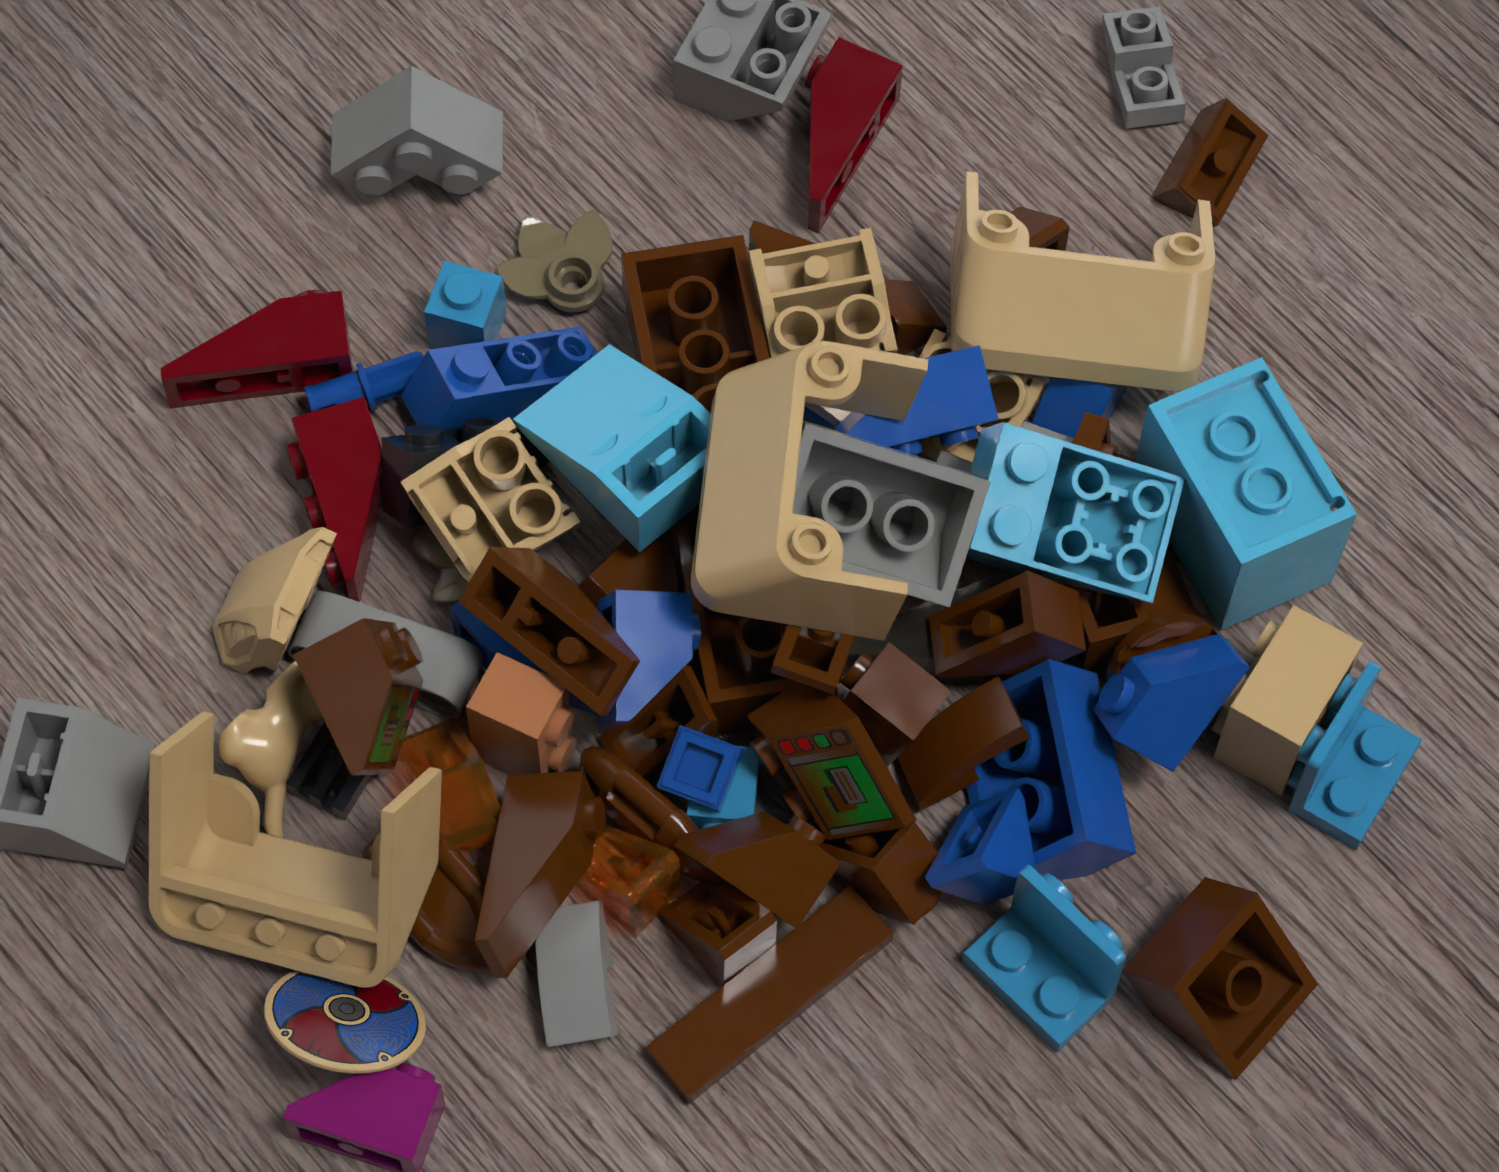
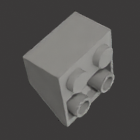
[673,0,833,121]
[0,697,156,868]

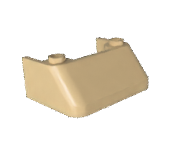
[950,171,1215,391]
[691,341,929,641]
[148,711,442,988]

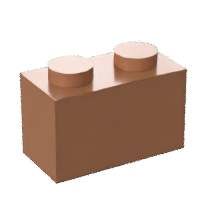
[466,652,577,775]

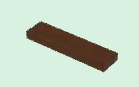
[646,885,894,1104]

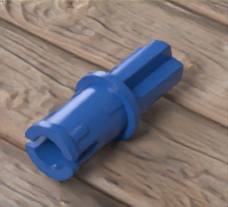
[304,351,424,412]

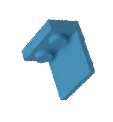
[1287,661,1422,850]
[962,864,1126,1053]

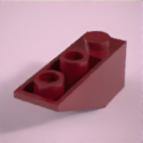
[286,397,382,602]

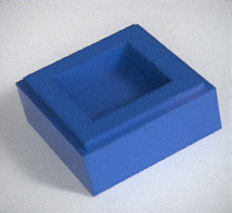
[657,725,744,812]

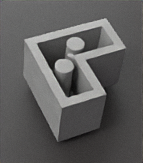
[331,66,503,198]

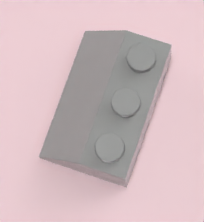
[793,420,991,607]

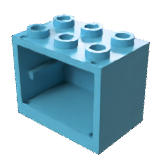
[1135,357,1357,630]

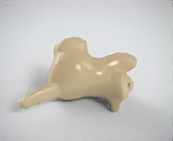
[218,661,323,838]

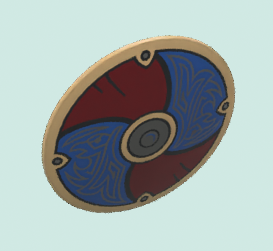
[264,970,426,1074]

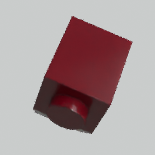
[805,37,903,233]
[160,290,353,409]

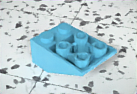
[513,344,711,552]
[966,422,1185,604]

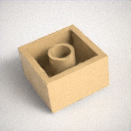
[1212,605,1363,796]

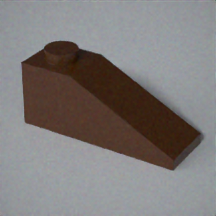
[458,547,640,716]
[475,771,606,978]

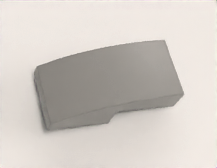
[1102,6,1186,129]
[536,900,618,1047]

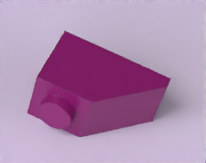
[283,1063,446,1172]

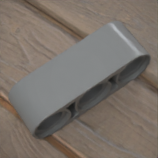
[288,591,485,718]

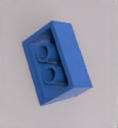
[967,659,1136,880]

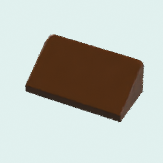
[1152,98,1269,227]

